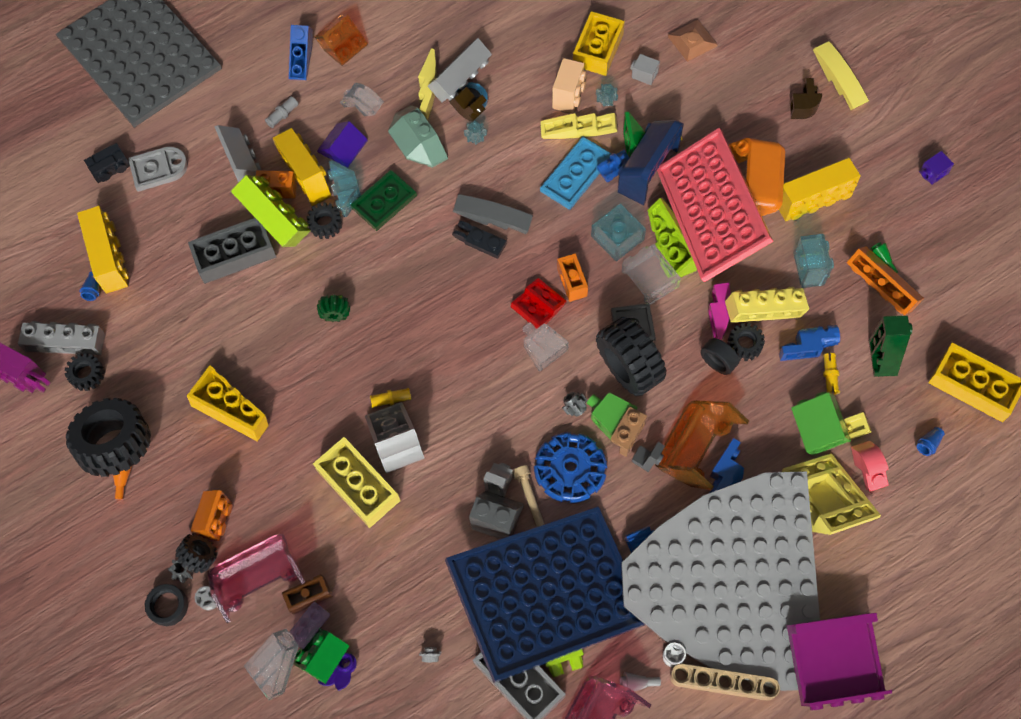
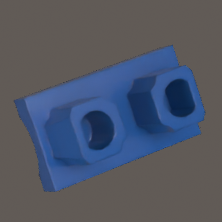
[596,150,629,182]

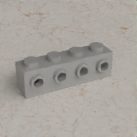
[428,38,492,102]
[18,321,105,355]

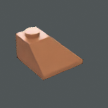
[668,20,717,62]

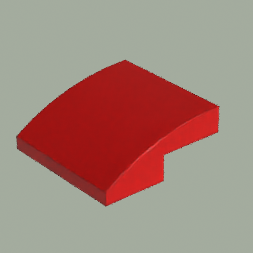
[510,278,567,330]

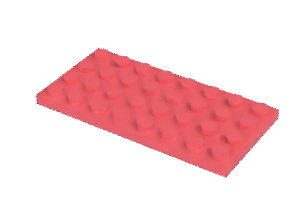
[657,128,773,282]

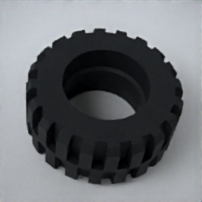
[596,317,667,396]
[65,398,151,477]

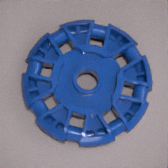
[534,432,607,503]

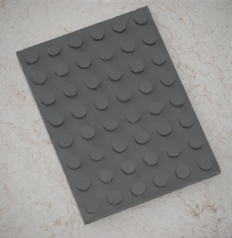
[56,0,222,128]

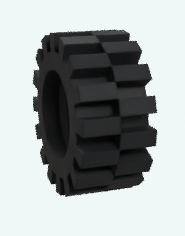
[306,202,342,239]
[727,323,765,361]
[64,353,105,391]
[175,533,218,573]

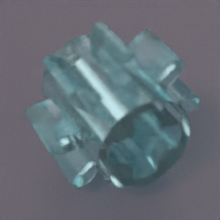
[596,83,618,107]
[464,121,487,145]

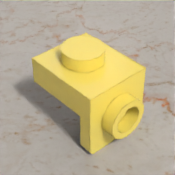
[843,412,872,440]

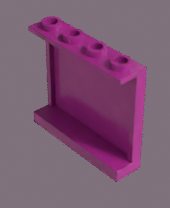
[787,613,892,710]

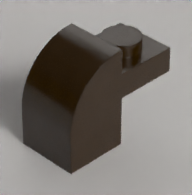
[790,78,822,119]
[449,87,487,121]

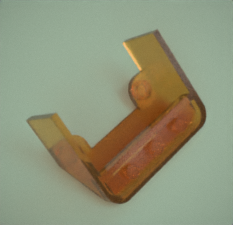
[655,400,749,490]

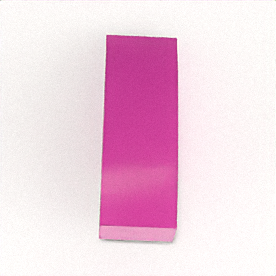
[708,283,731,340]

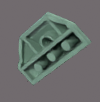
[388,105,448,168]

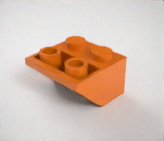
[190,490,232,541]

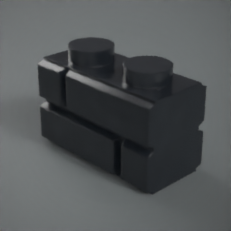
[84,143,130,183]

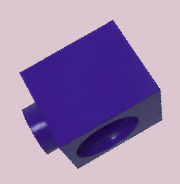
[919,151,954,185]

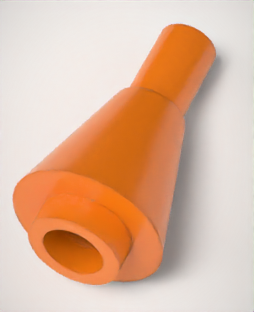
[113,466,132,499]

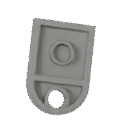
[128,147,188,192]

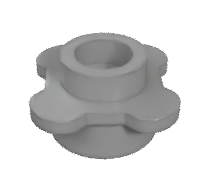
[419,647,441,662]

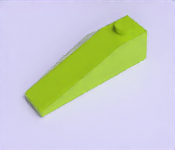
[647,198,697,282]

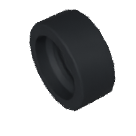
[700,338,740,375]
[144,584,188,627]

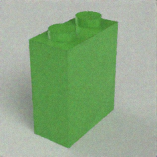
[791,392,851,455]

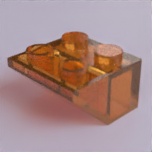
[315,15,368,66]

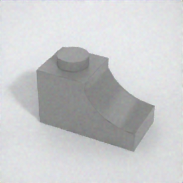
[484,463,513,497]

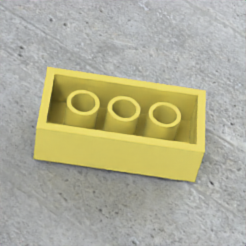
[313,437,400,528]

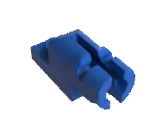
[779,325,840,361]
[709,438,744,493]

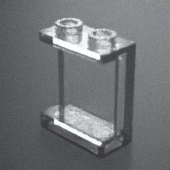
[621,244,681,305]

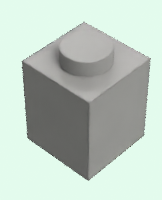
[630,54,660,85]

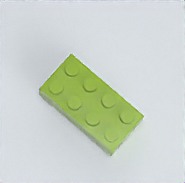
[231,175,311,247]

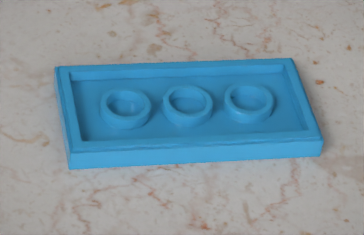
[540,136,611,210]

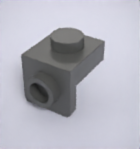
[631,442,665,472]

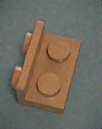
[610,407,647,457]

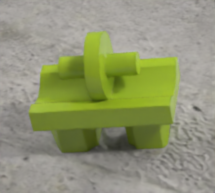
[545,650,584,677]

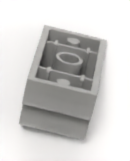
[365,402,424,473]

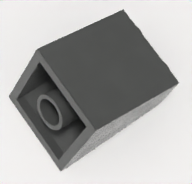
[469,491,524,539]

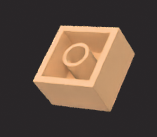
[553,58,586,114]

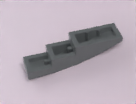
[452,194,533,234]

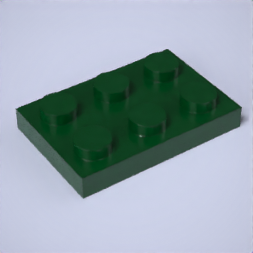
[350,170,417,231]

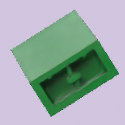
[293,627,349,684]

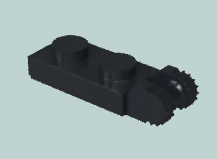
[452,221,507,259]

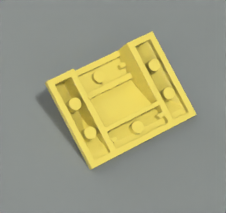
[782,453,881,535]

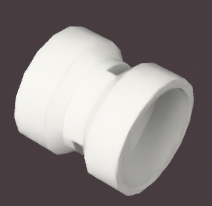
[662,642,686,668]

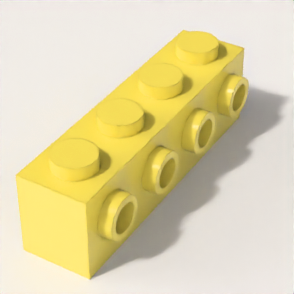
[725,287,809,322]

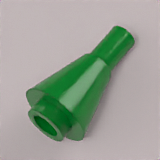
[871,242,898,273]

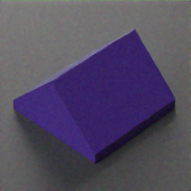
[317,121,368,168]

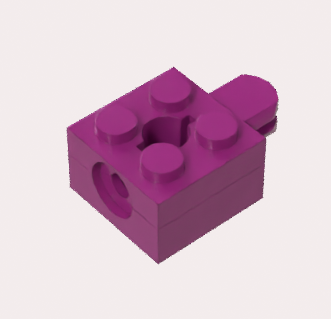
[0,343,50,393]

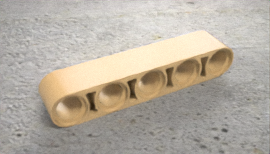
[670,664,780,700]

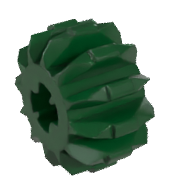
[317,294,350,322]

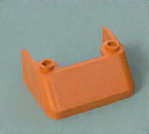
[729,138,785,216]

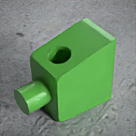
[587,393,638,439]

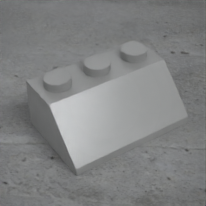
[214,125,261,182]

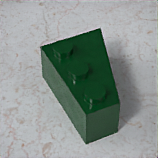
[868,316,913,377]

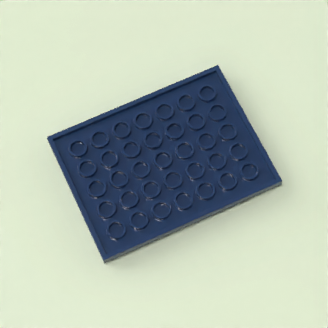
[445,506,645,683]

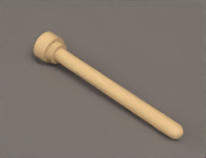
[513,465,545,527]

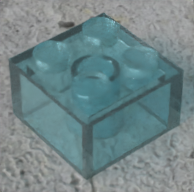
[591,203,646,262]
[793,234,834,288]

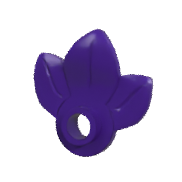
[318,653,357,691]

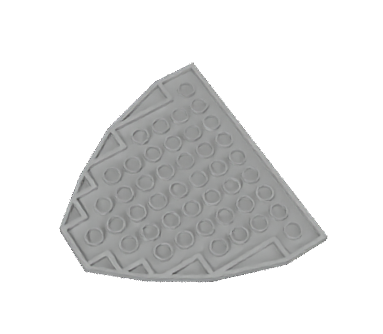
[621,471,820,691]

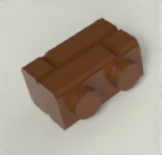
[282,574,333,615]

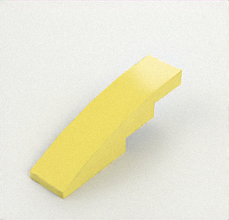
[813,41,869,110]
[418,48,437,120]
[541,113,618,139]

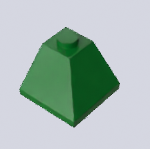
[623,112,645,158]

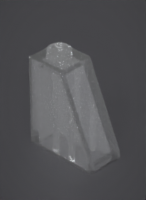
[244,629,299,700]

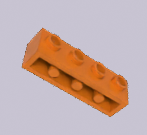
[847,246,924,316]

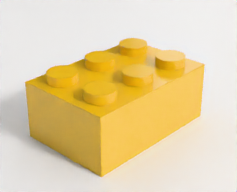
[573,11,625,76]

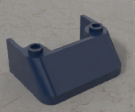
[618,120,684,206]

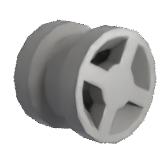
[194,586,220,610]

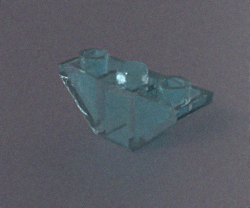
[327,161,361,217]

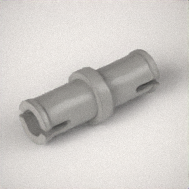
[265,96,298,128]

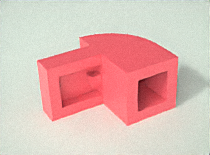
[851,441,889,492]

